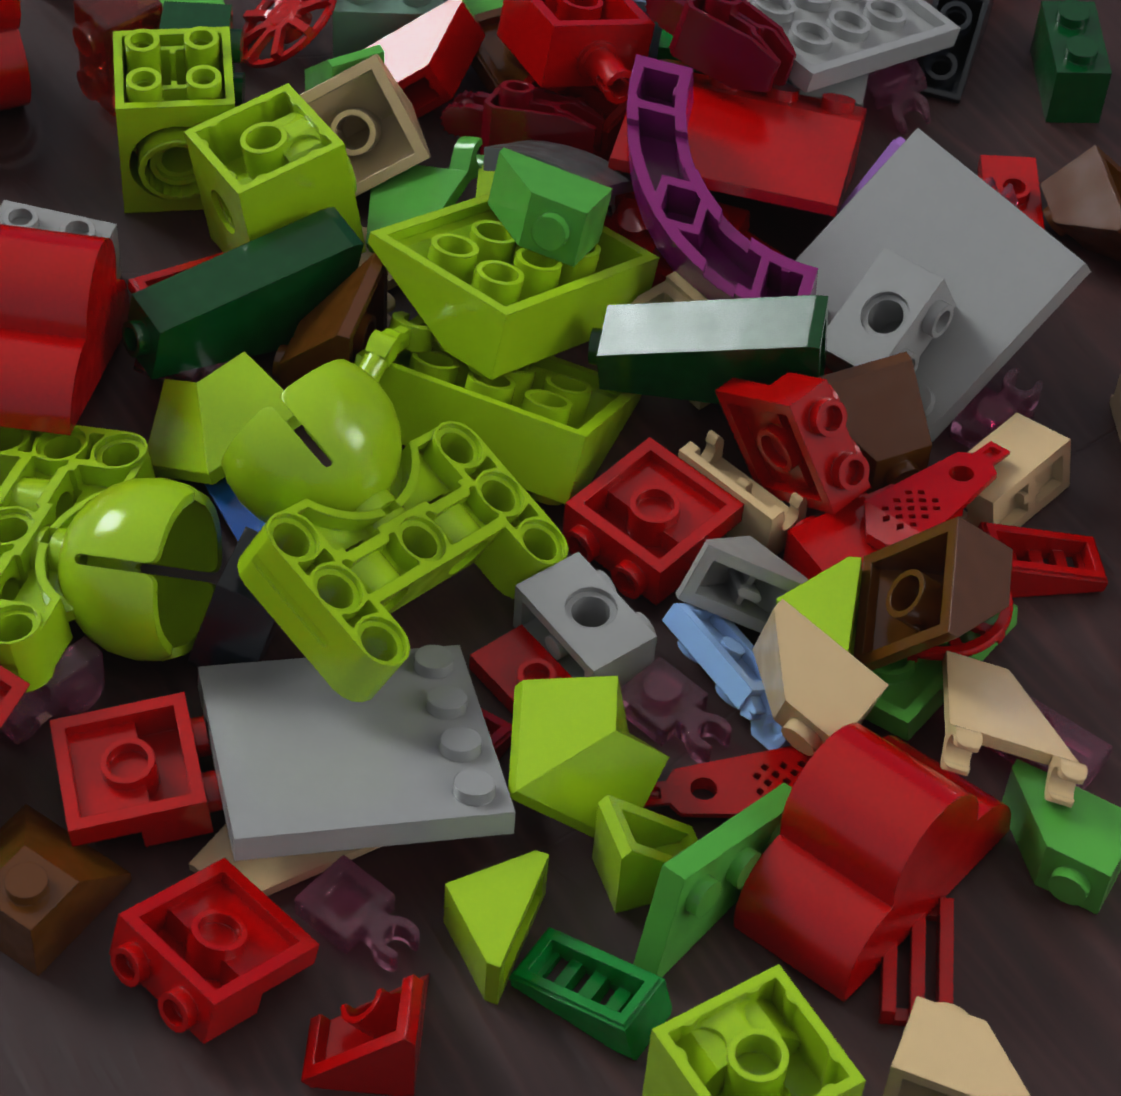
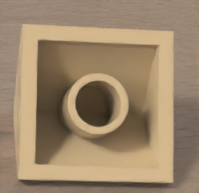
[300,54,431,197]

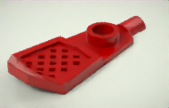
[863,441,1011,550]
[644,746,812,818]

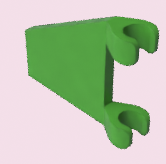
[366,136,484,253]

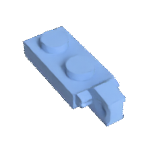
[662,603,792,750]

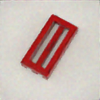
[879,897,954,1026]

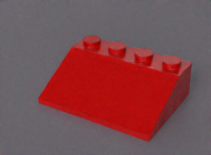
[608,59,867,217]

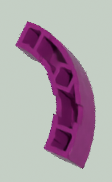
[627,54,818,300]

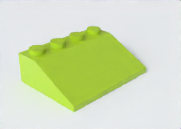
[368,193,659,380]
[354,315,641,505]

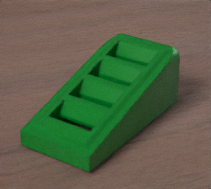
[509,927,672,1060]

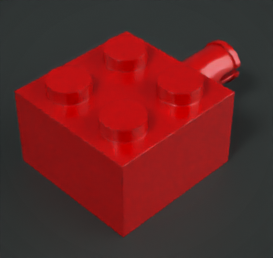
[497,0,655,104]

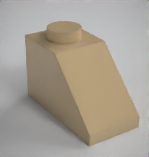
[883,996,1031,1096]

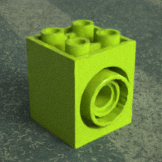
[113,26,235,213]
[184,83,367,254]
[642,964,866,1096]

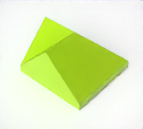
[148,351,302,485]
[508,676,669,838]

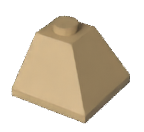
[752,599,888,756]

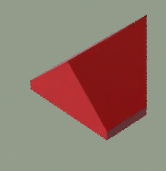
[301,973,430,1096]

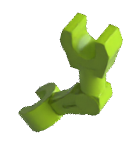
[359,311,435,383]

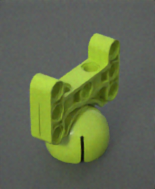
[221,359,569,702]
[0,425,222,693]

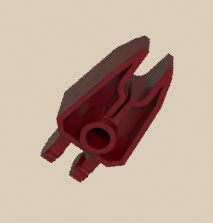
[645,0,797,92]
[440,80,604,155]

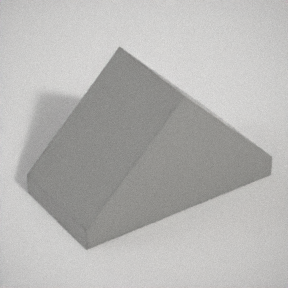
[676,535,809,633]

